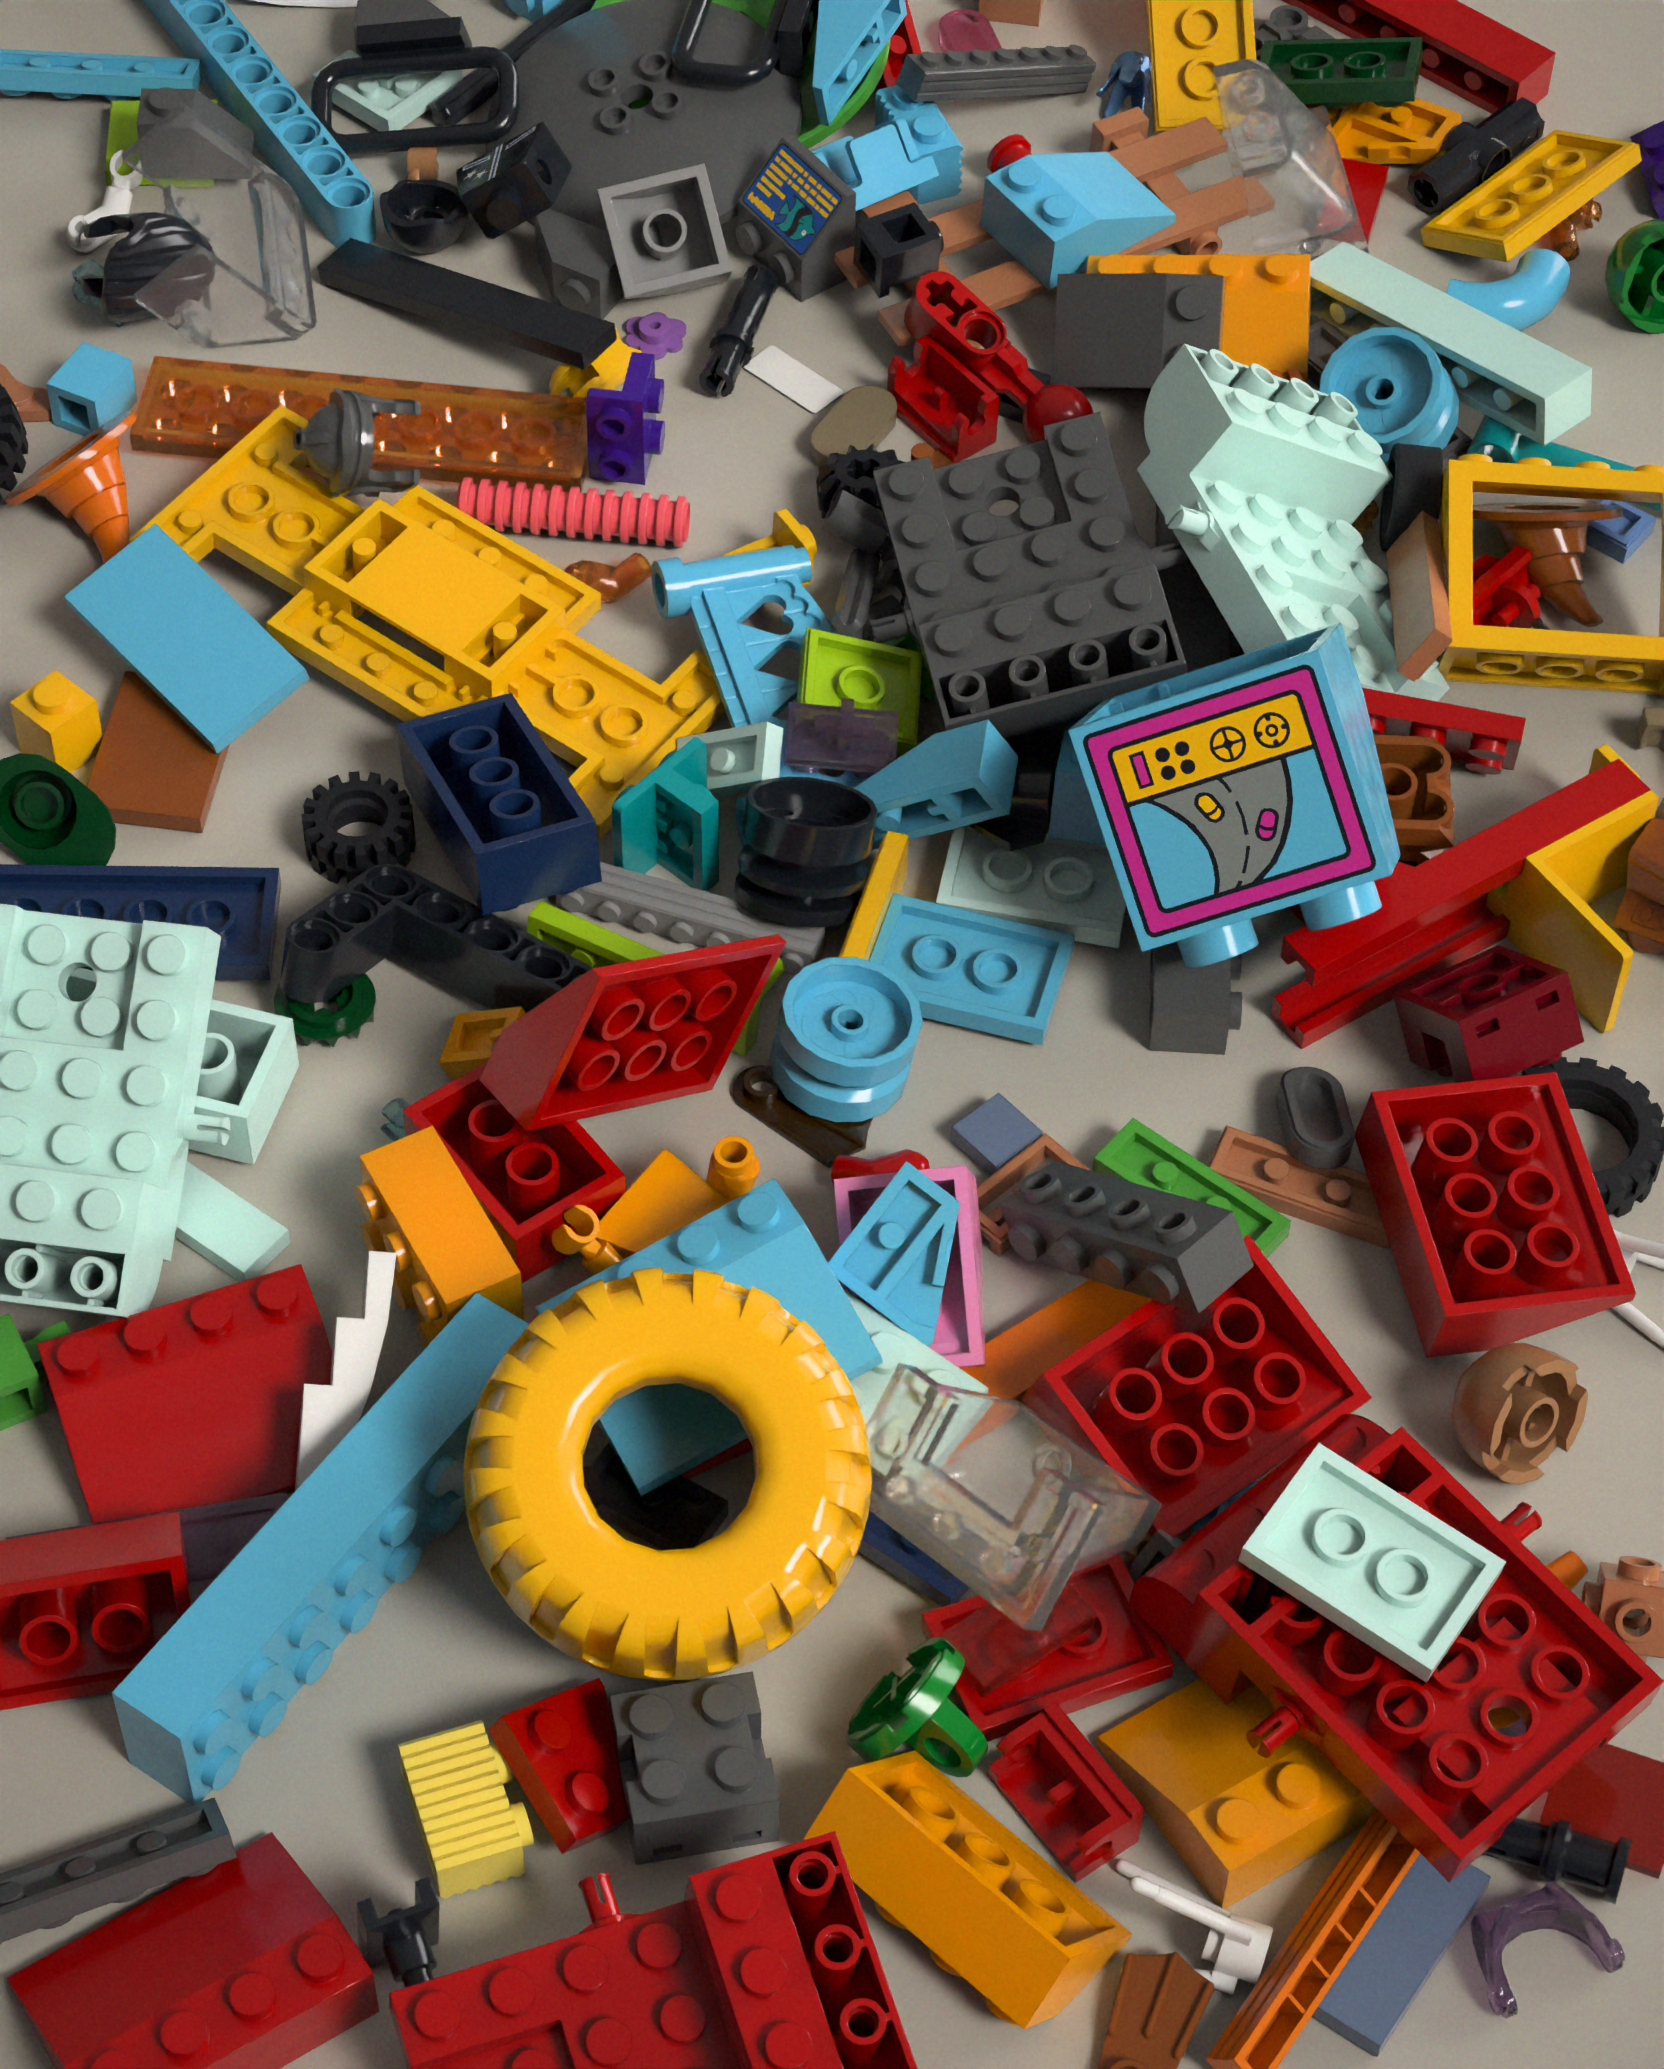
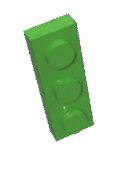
[1092,1118,1291,1258]

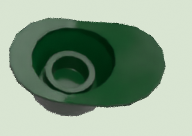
[0,753,116,866]

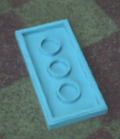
[64,523,309,754]

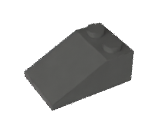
[1052,273,1226,391]

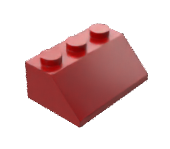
[0,1512,193,1710]

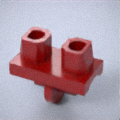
[1473,546,1541,628]

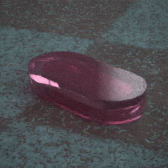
[938,9,1002,53]

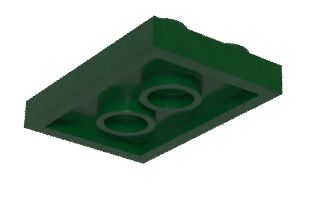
[1253,37,1423,109]

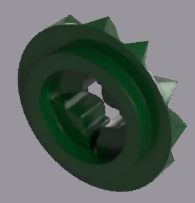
[274,974,376,1047]

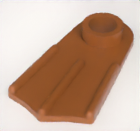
[1098,1952,1215,2069]

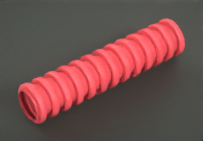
[456,477,690,547]

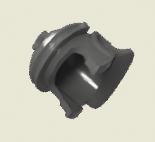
[293,388,422,497]

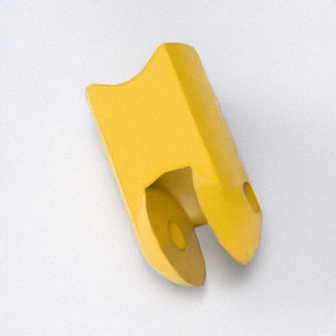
[549,327,642,413]

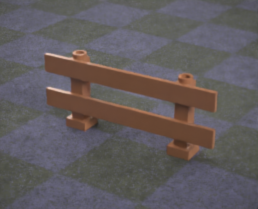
[834,106,1274,348]

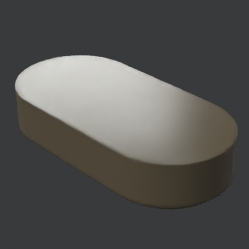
[810,385,897,467]

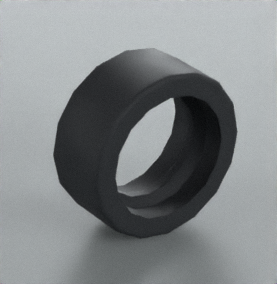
[1379,443,1444,552]

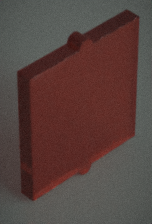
[1539,1744,1664,1879]

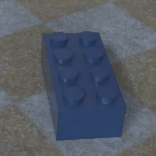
[396,693,602,915]

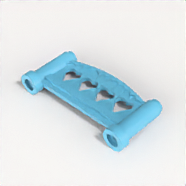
[651,545,874,847]

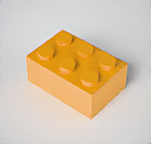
[355,1125,524,1349]

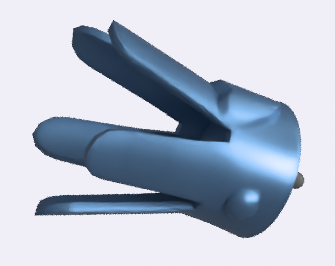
[1096,51,1151,118]

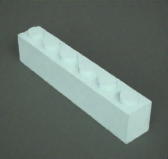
[1310,241,1592,446]

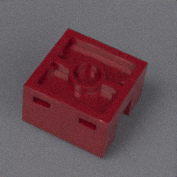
[1392,945,1584,1083]

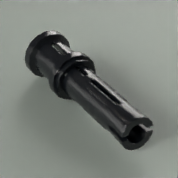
[1482,1817,1632,1904]

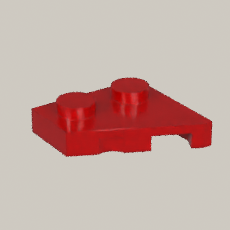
[488,1678,627,1854]

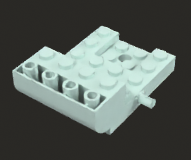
[1137,343,1450,702]
[0,904,231,1318]

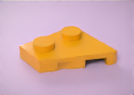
[1318,97,1461,164]

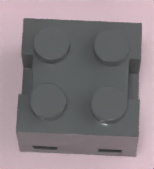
[610,1671,780,1865]

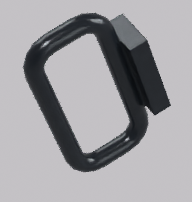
[671,0,819,87]
[310,16,519,156]

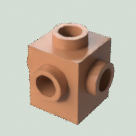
[1581,1556,1664,1662]

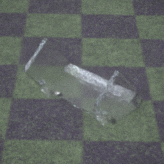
[122,103,317,349]

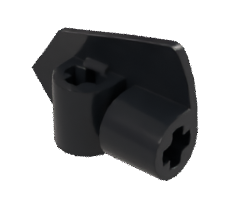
[969,729,1061,852]

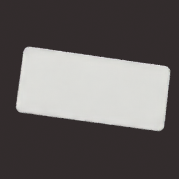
[744,345,843,414]

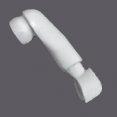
[66,150,143,253]

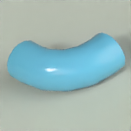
[1446,249,1571,331]

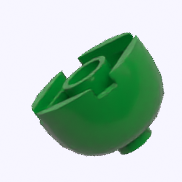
[1605,219,1664,333]

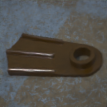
[733,1065,873,1168]

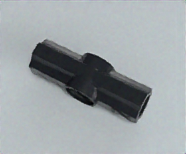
[1407,97,1545,215]

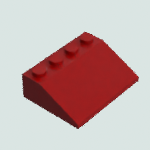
[479,934,786,1131]
[1355,1072,1636,1358]
[1021,1235,1372,1538]
[37,1264,332,1528]
[6,1832,380,2069]

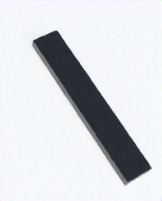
[317,238,617,370]

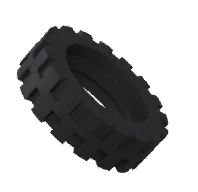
[1521,1057,1664,1218]

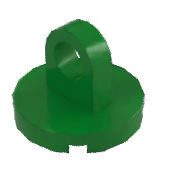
[846,1637,988,1778]

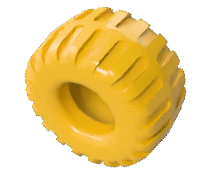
[463,1268,872,1681]

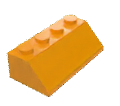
[1087,253,1311,381]
[803,1750,1132,2030]

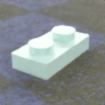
[677,721,784,798]

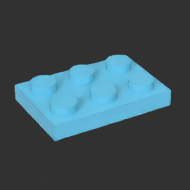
[869,893,1075,1045]

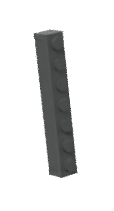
[896,44,1097,102]

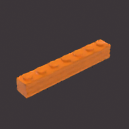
[1206,1812,1420,2069]

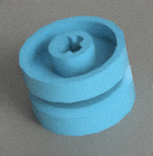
[1319,327,1460,466]
[769,957,923,1122]

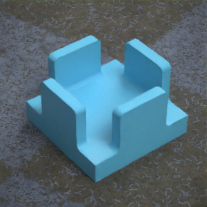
[811,117,939,211]

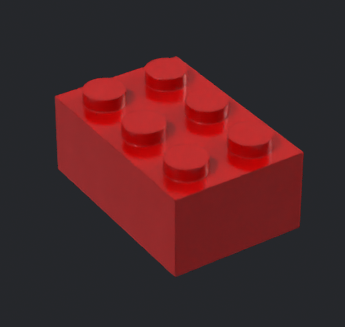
[403,1061,626,1284]

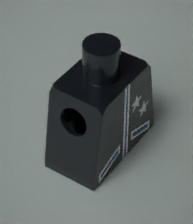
[456,121,572,240]

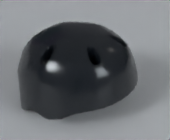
[380,179,469,254]

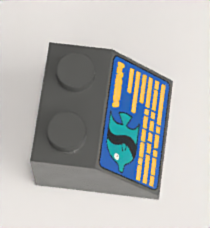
[735,133,856,302]

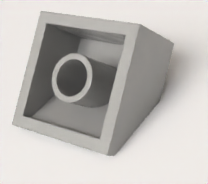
[597,163,732,299]

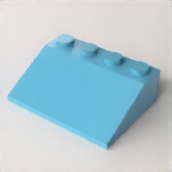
[535,1178,883,1496]

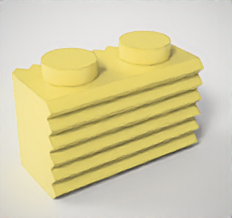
[397,1720,534,1899]

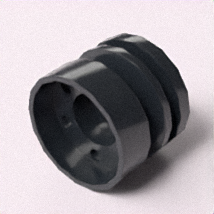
[734,776,877,927]

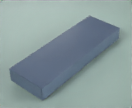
[1312,1853,1491,2057]

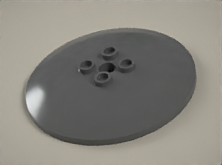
[486,0,803,231]

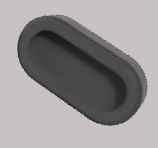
[1276,1067,1355,1169]

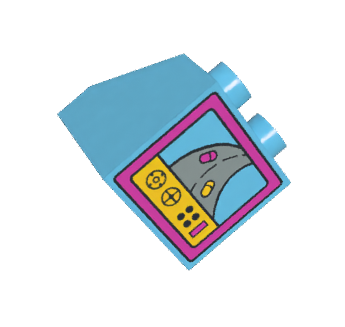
[1068,623,1401,968]

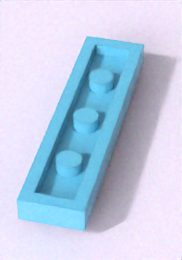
[0,49,202,101]

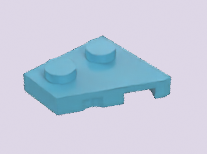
[828,1161,960,1347]

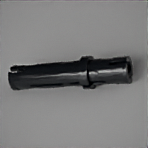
[699,264,779,397]

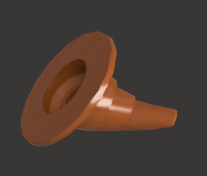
[1473,502,1623,627]

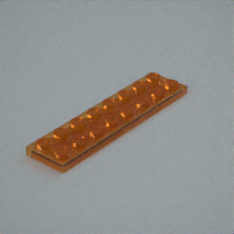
[129,356,588,493]

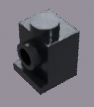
[853,202,944,299]

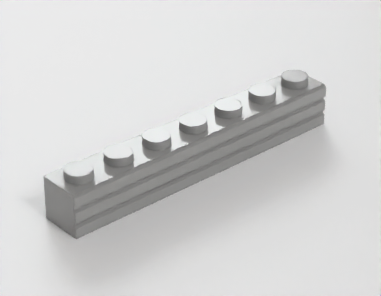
[556,862,825,974]

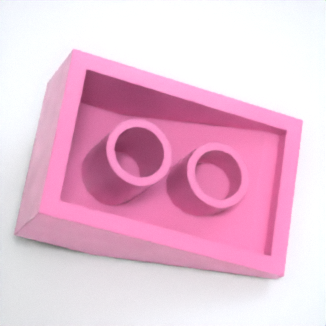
[834,1165,986,1368]

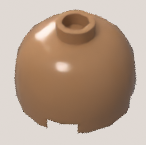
[1451,1343,1588,1485]

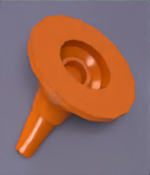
[5,409,138,564]

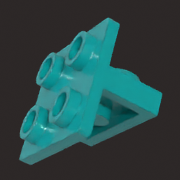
[612,737,719,892]

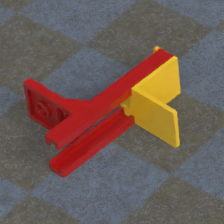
[1270,744,1659,1049]

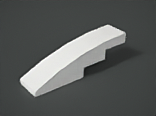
[295,1251,397,1491]

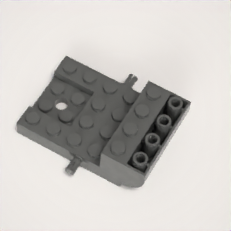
[870,412,1189,739]

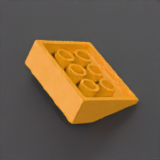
[1096,1678,1379,1909]

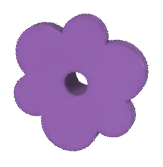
[626,312,686,360]

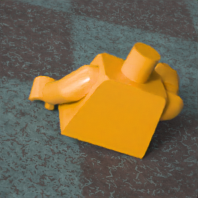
[552,1136,760,1275]

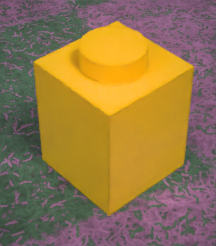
[10,670,103,774]

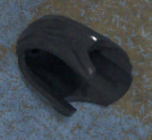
[81,212,216,322]

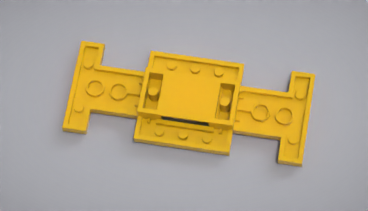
[129,405,725,840]

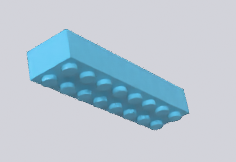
[112,1292,529,1805]

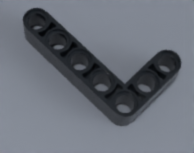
[280,864,593,1013]

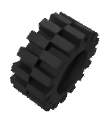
[301,771,416,884]

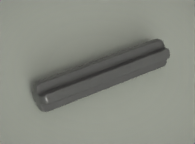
[831,548,881,639]

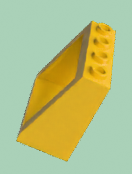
[1437,454,1664,695]

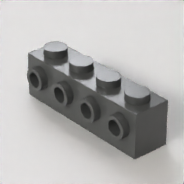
[999,1160,1254,1314]

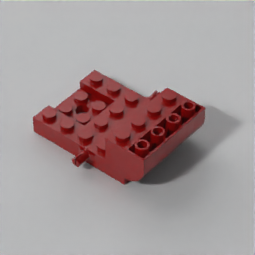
[1128,1414,1664,1883]
[389,1831,918,2069]

